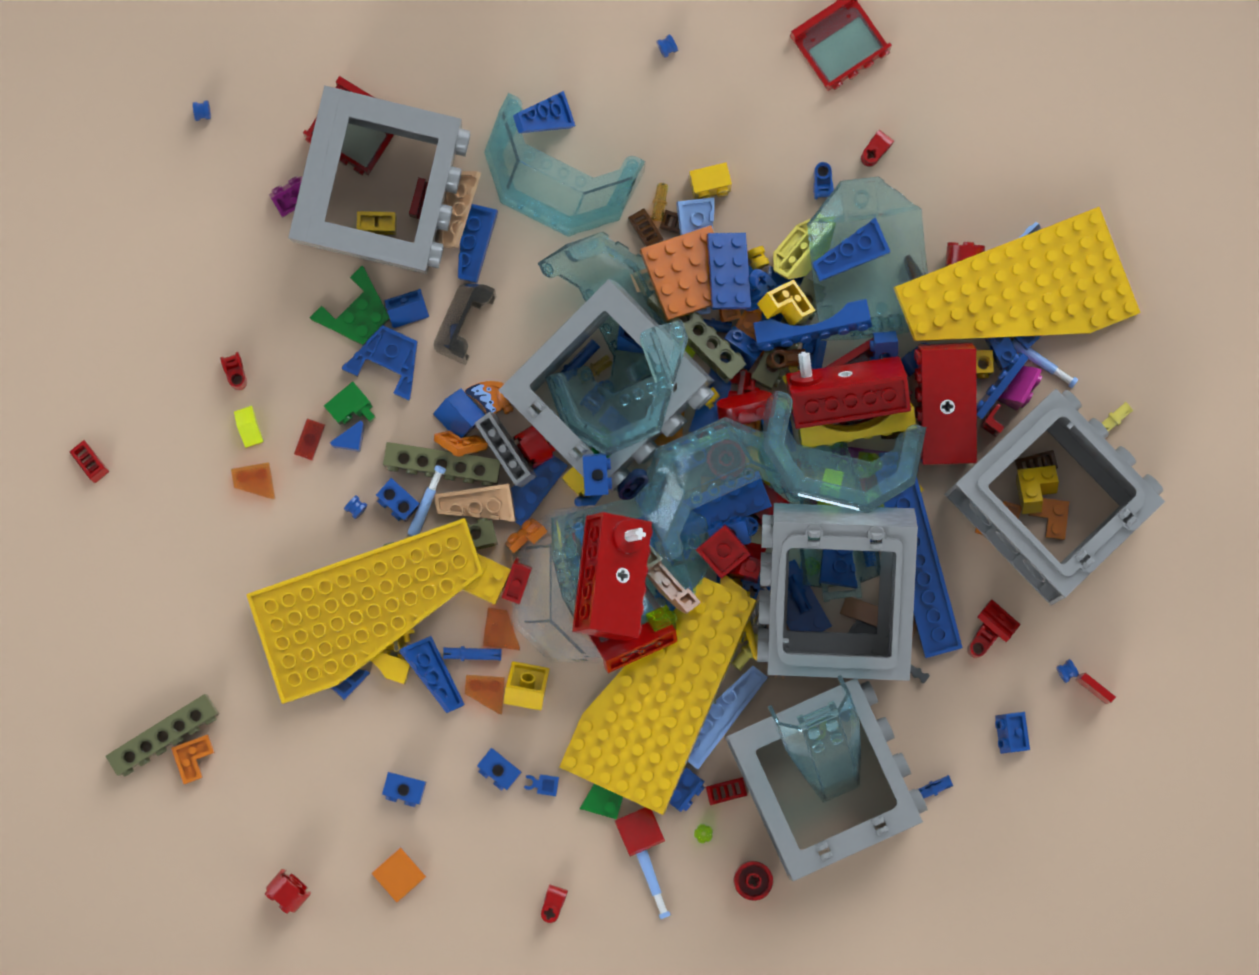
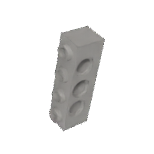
[475,412,537,487]

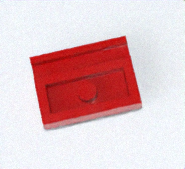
[977,599,1021,642]

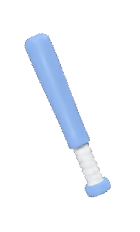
[1012,339,1078,388]
[407,465,446,536]
[636,850,671,919]

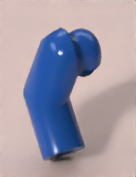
[574,495,603,510]

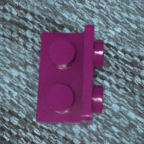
[269,176,303,218]

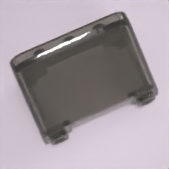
[434,283,497,365]

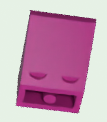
[997,365,1042,411]

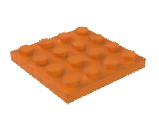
[640,225,714,321]

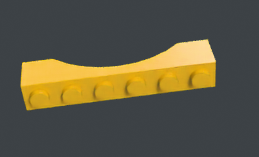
[798,401,916,449]
[370,650,411,684]

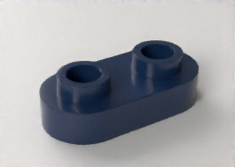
[617,469,649,500]

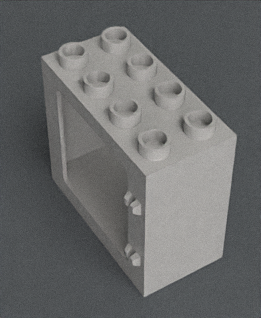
[499,279,715,492]
[725,678,928,881]

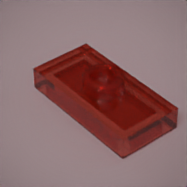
[294,418,326,461]

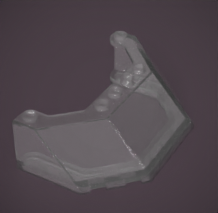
[512,505,608,663]

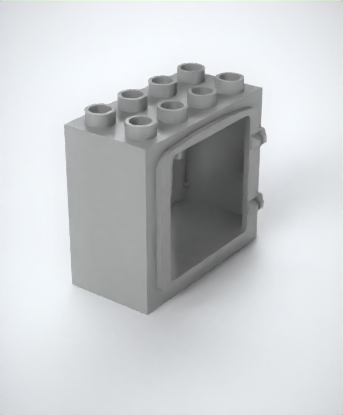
[288,85,470,274]
[944,389,1165,605]
[757,503,918,681]

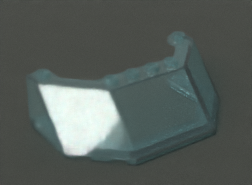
[484,93,645,237]
[538,232,676,400]
[545,320,689,456]
[763,391,927,513]
[635,417,807,561]

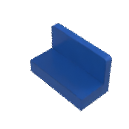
[384,289,429,328]

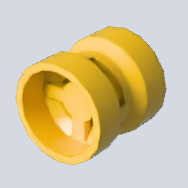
[747,246,770,270]

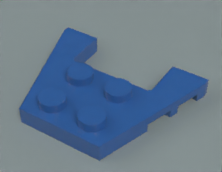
[342,325,418,401]

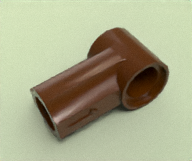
[766,349,806,369]

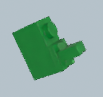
[324,381,376,425]

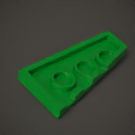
[580,784,623,820]

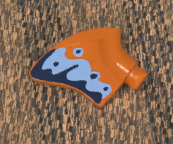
[465,381,514,415]

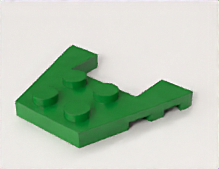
[309,266,390,345]

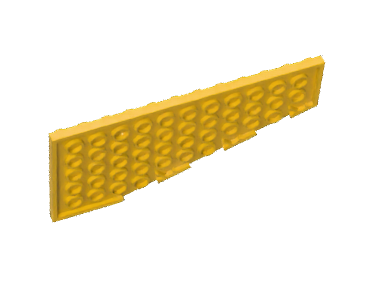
[893,206,1141,341]
[246,518,484,704]
[559,577,757,815]

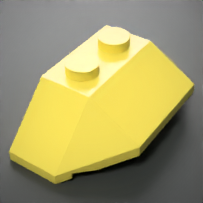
[773,214,836,280]

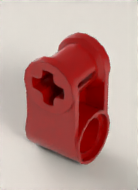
[861,129,894,167]
[220,352,247,390]
[967,623,999,658]
[541,884,568,923]

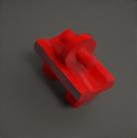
[728,370,760,397]

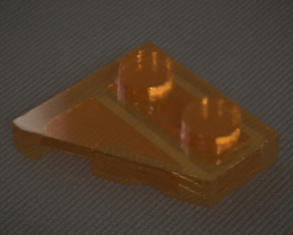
[231,462,276,500]
[483,608,520,651]
[465,675,505,714]

